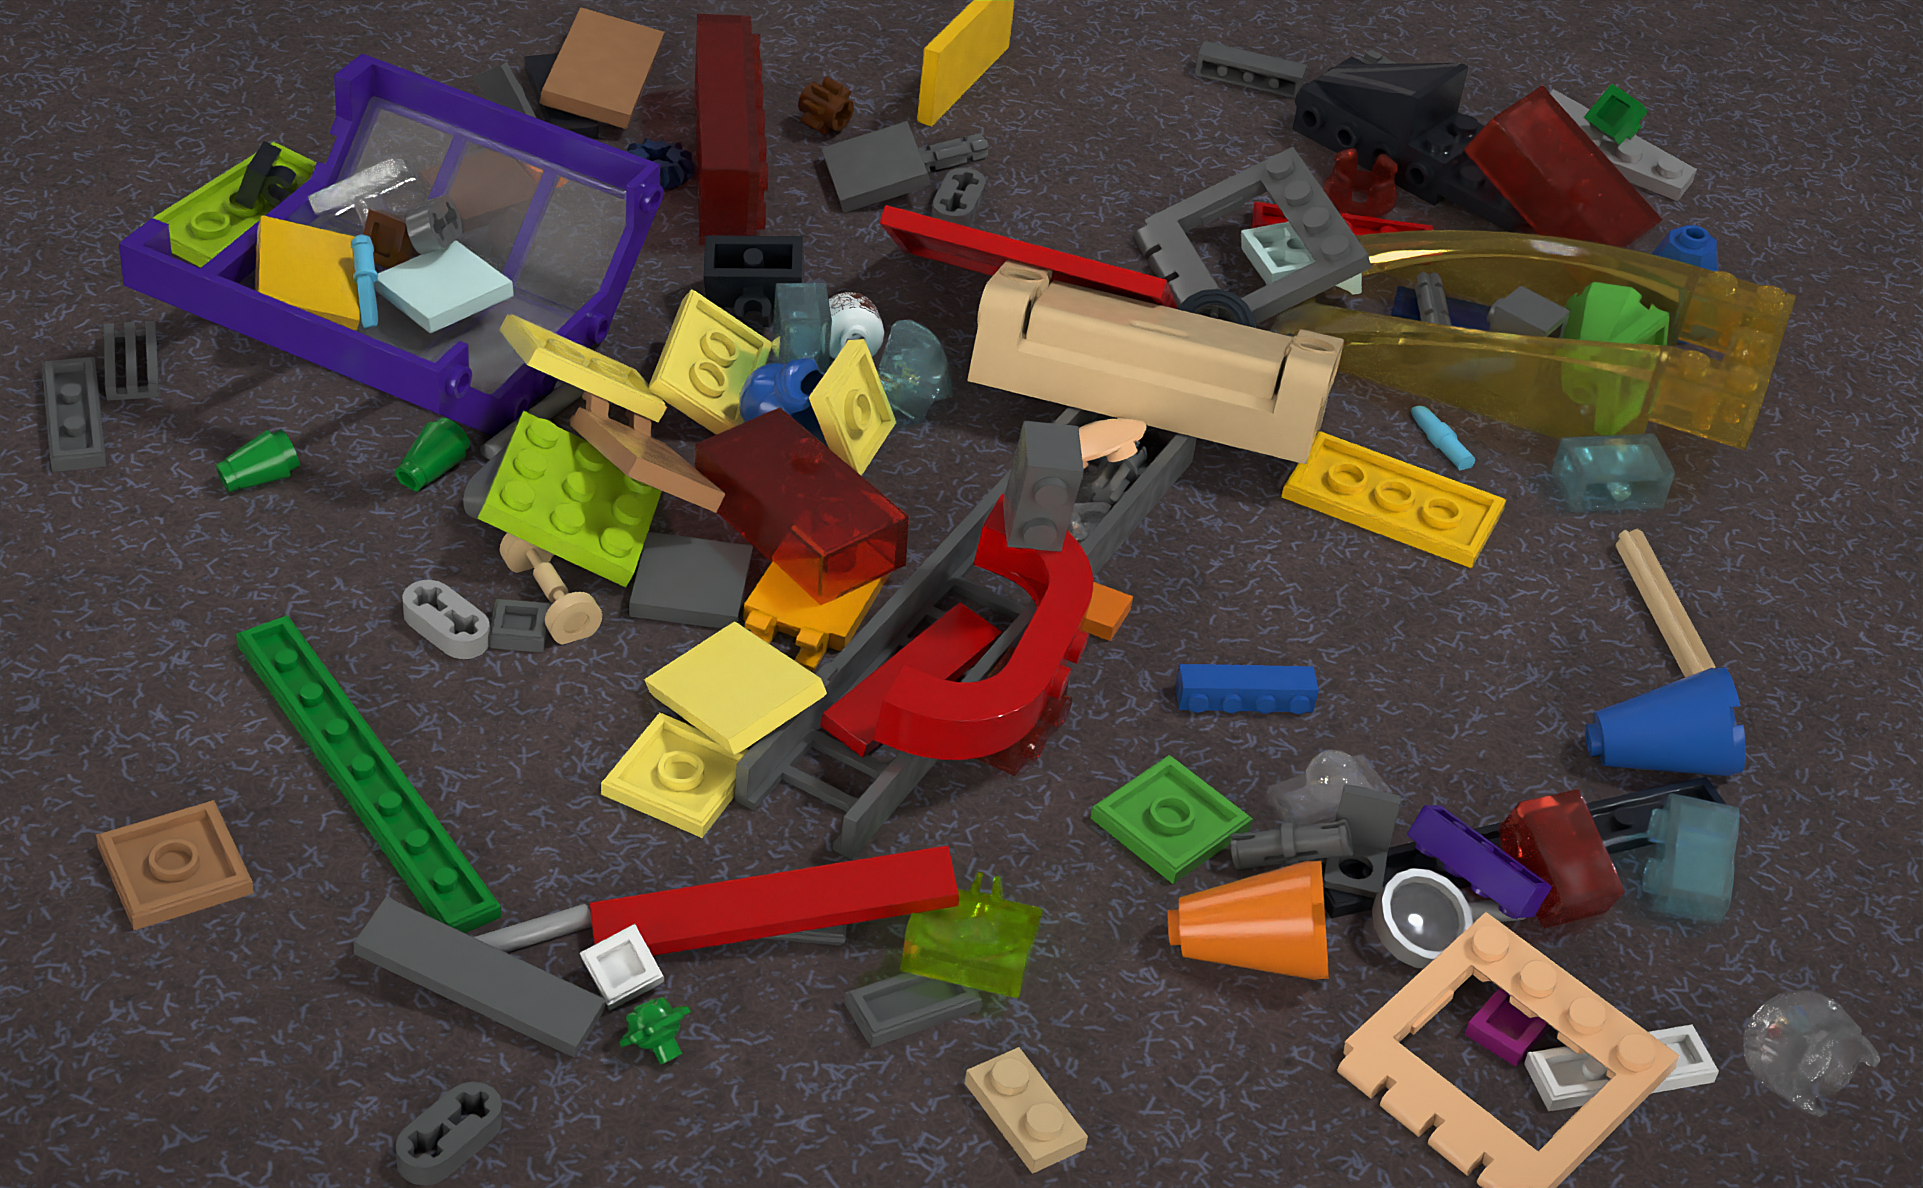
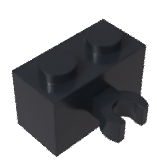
[703,235,805,327]

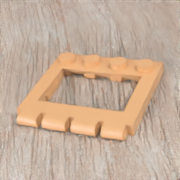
[1337,912,1680,1188]

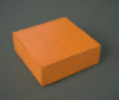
[1082,582,1133,641]

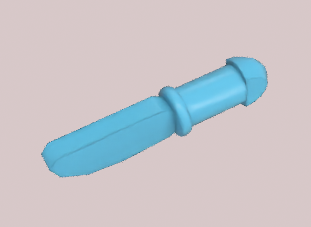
[351,234,378,329]

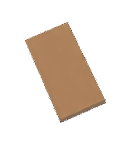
[540,7,665,129]

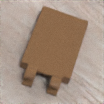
[570,391,725,513]

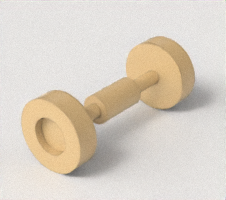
[500,533,602,645]

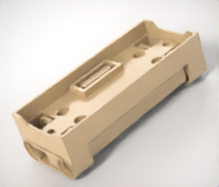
[967,259,1344,464]

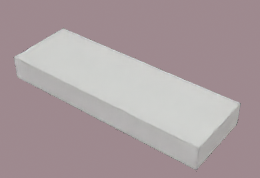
[1524,1025,1719,1112]

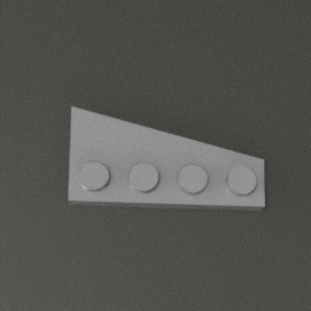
[1517,89,1697,201]

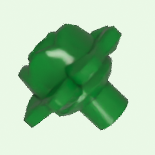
[619,997,691,1065]

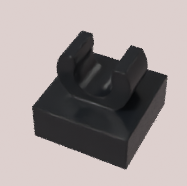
[235,141,297,210]

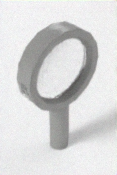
[1372,868,1525,968]

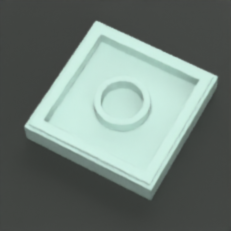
[374,240,514,333]

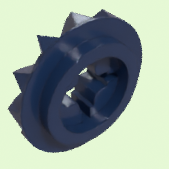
[626,138,694,189]

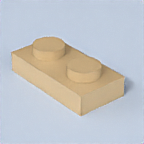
[965,1047,1088,1174]

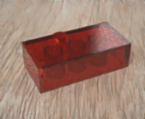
[1463,85,1663,284]
[695,407,909,606]

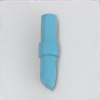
[1411,406,1475,471]

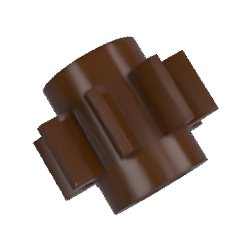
[798,76,854,135]

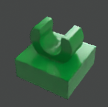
[1583,84,1648,146]

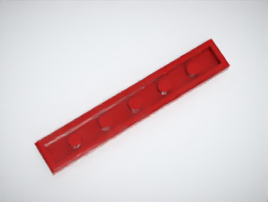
[590,845,959,956]

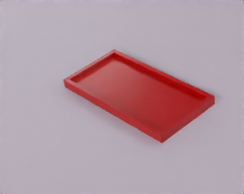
[880,205,1178,309]

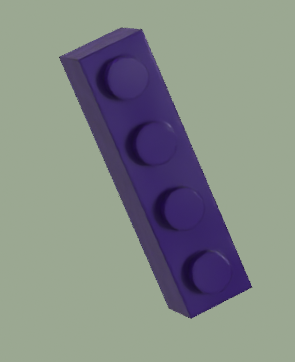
[1407,805,1552,919]

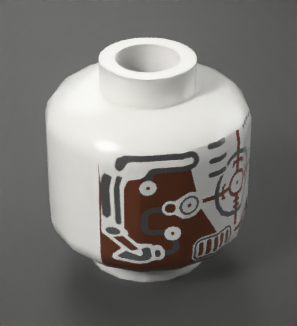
[817,292,884,359]

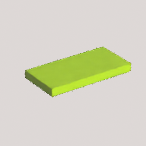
[140,142,317,268]

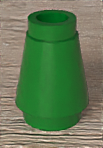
[395,417,470,492]
[215,429,300,493]

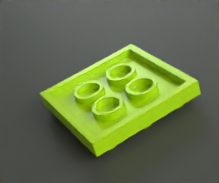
[477,411,662,588]

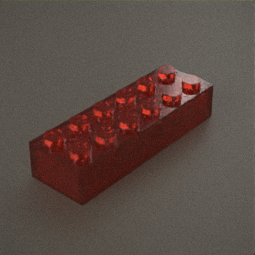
[694,14,768,245]

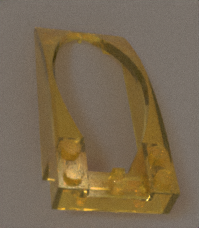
[1271,230,1797,463]

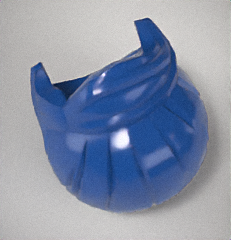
[739,358,830,464]

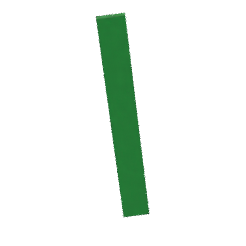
[236,615,501,933]

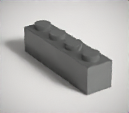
[1195,41,1307,98]

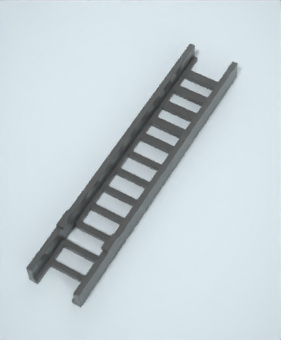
[735,406,1197,860]

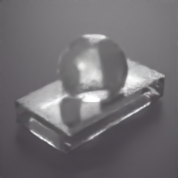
[1265,750,1392,826]

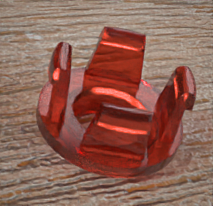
[1323,148,1398,218]

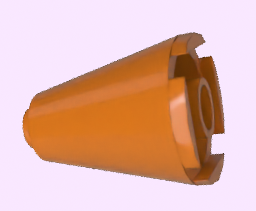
[1168,860,1329,980]

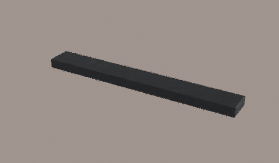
[1322,777,1735,919]

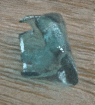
[877,319,953,424]

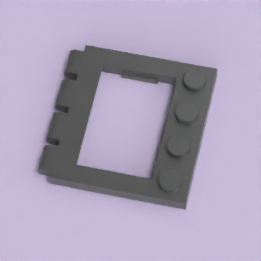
[1133,147,1372,324]

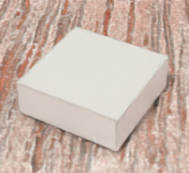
[580,924,665,1010]

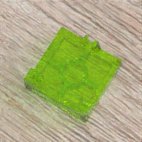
[900,871,1044,999]

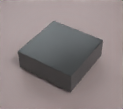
[488,599,551,653]

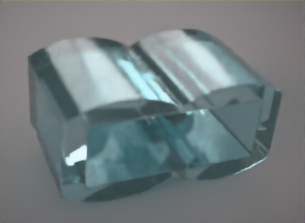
[1642,793,1739,925]

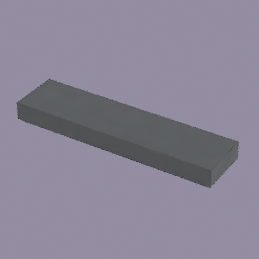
[354,897,606,1058]

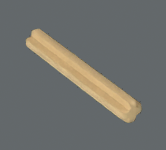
[1616,529,1716,677]

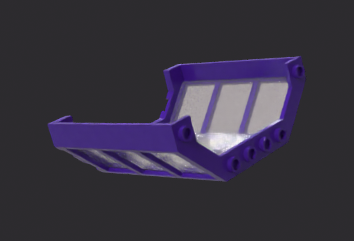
[119,53,663,436]

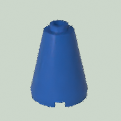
[1584,667,1746,777]

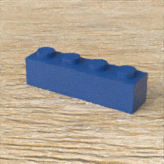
[1175,664,1319,714]

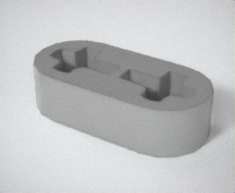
[402,580,490,659]

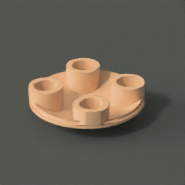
[1079,418,1147,469]

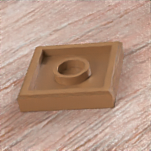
[96,800,254,930]

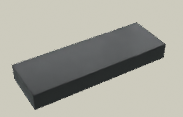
[42,357,107,472]

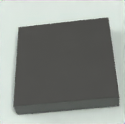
[821,121,931,212]
[629,532,753,629]

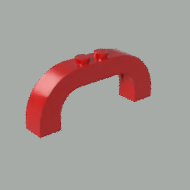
[873,494,1093,760]

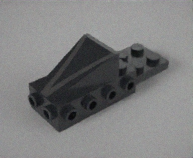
[1293,56,1564,233]

